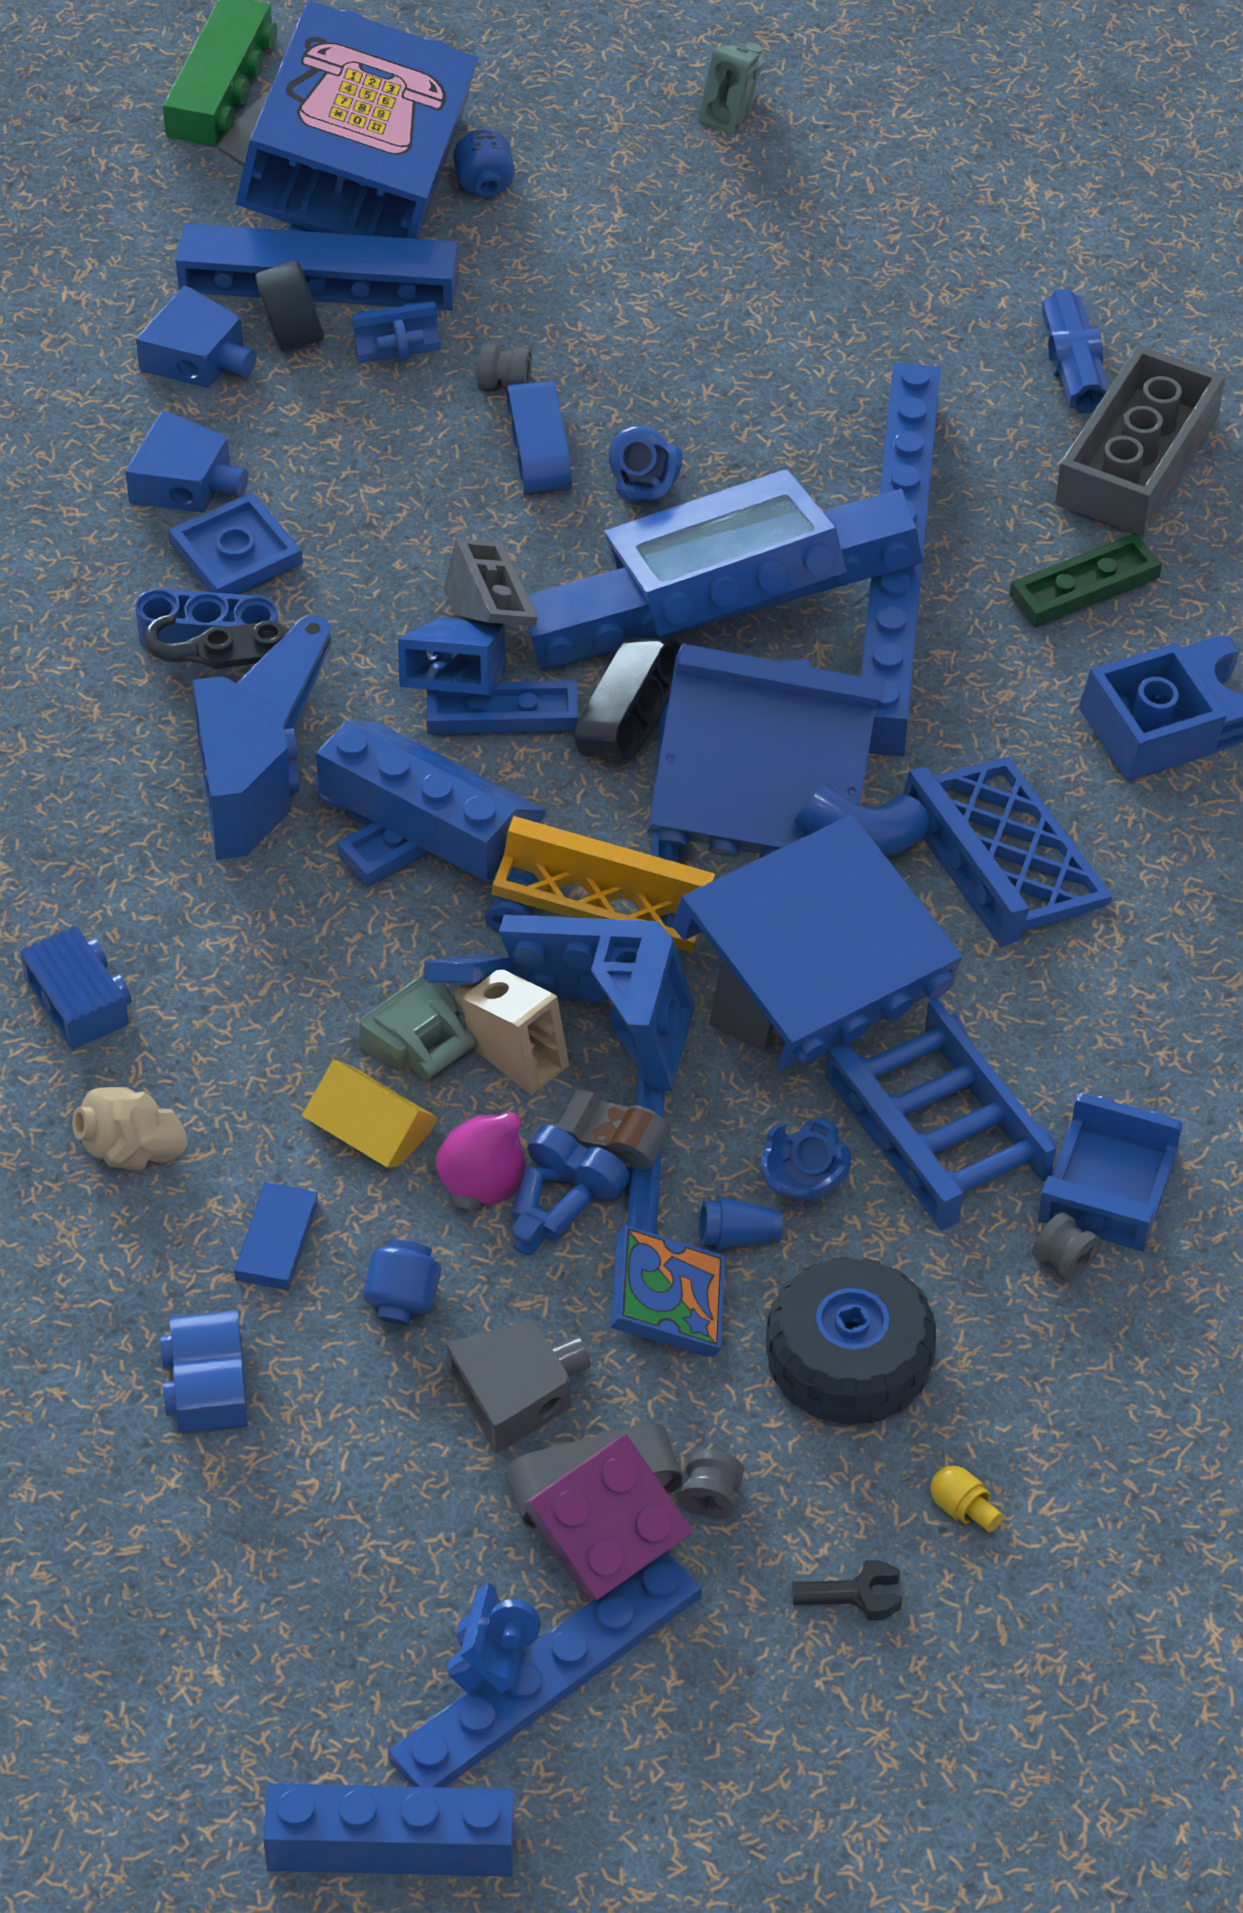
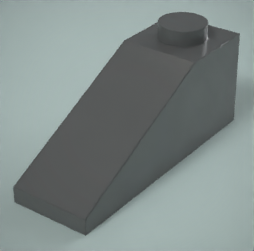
[444,538,538,626]

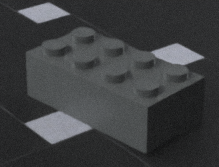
[1055,345,1225,537]

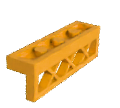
[491,816,715,953]

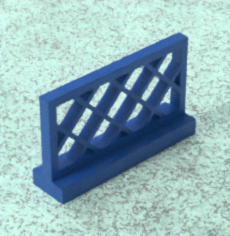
[902,756,1113,948]

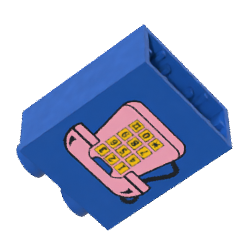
[235,0,479,239]

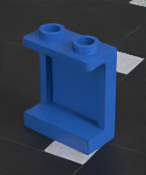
[1038,1093,1183,1252]

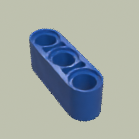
[506,380,572,495]
[135,589,279,649]

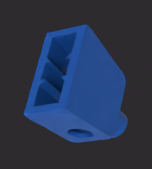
[136,285,256,388]
[125,410,248,513]
[398,618,506,695]

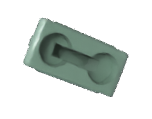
[698,43,764,134]
[359,974,476,1080]

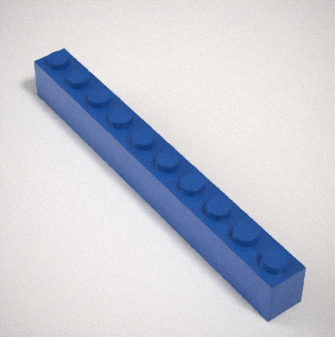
[861,363,941,757]

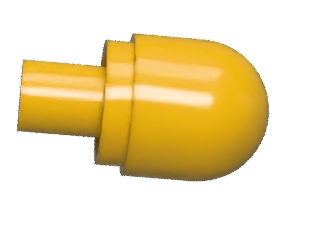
[930,1466,1003,1532]

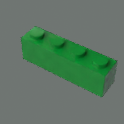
[163,0,277,147]

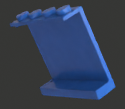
[647,643,885,859]
[672,814,963,1071]

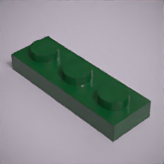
[1009,533,1162,627]

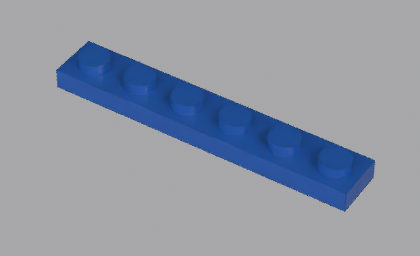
[388,1551,702,1787]

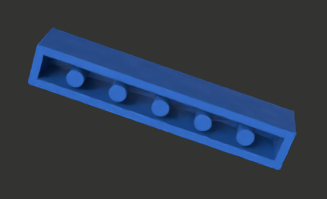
[176,223,459,311]

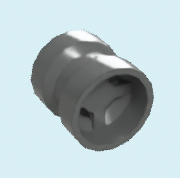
[478,342,532,390]

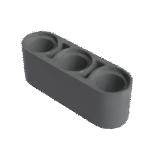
[506,1423,683,1528]

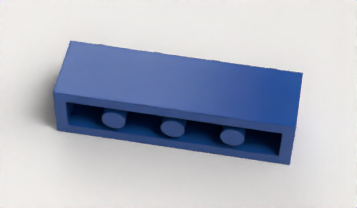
[263,1783,515,1877]

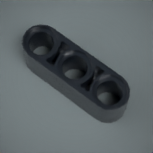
[575,636,681,760]

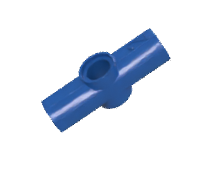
[1041,289,1110,413]

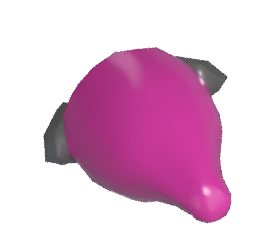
[435,1112,526,1209]

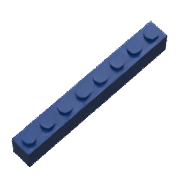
[528,489,923,671]

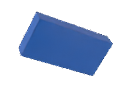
[424,954,516,984]
[234,1182,318,1291]

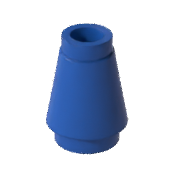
[699,1196,782,1251]

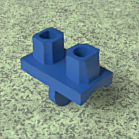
[352,301,441,363]
[447,1582,541,1694]

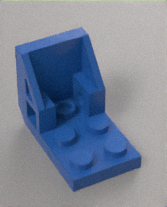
[499,915,695,1091]

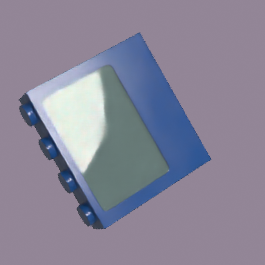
[604,469,847,637]

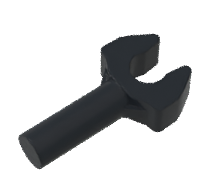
[792,1560,902,1621]

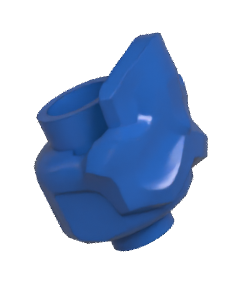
[609,426,683,501]

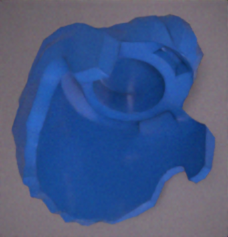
[761,1117,851,1202]

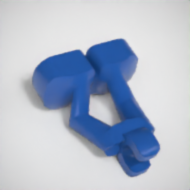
[511,1124,630,1256]

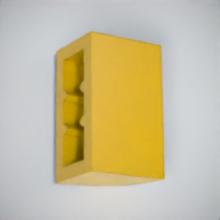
[301,1059,439,1168]

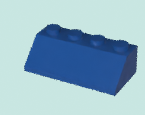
[316,720,546,882]

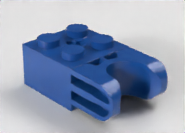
[1079,635,1243,782]

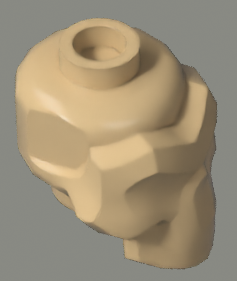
[72,1087,188,1171]

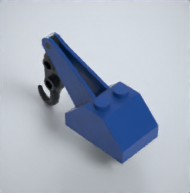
[144,615,331,860]

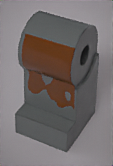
[557,1089,671,1169]

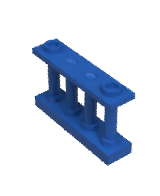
[826,998,1056,1231]

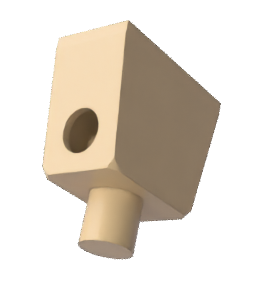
[453,970,569,1096]

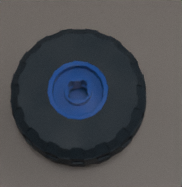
[766,1257,936,1425]

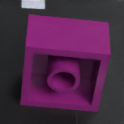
[521,1434,693,1601]

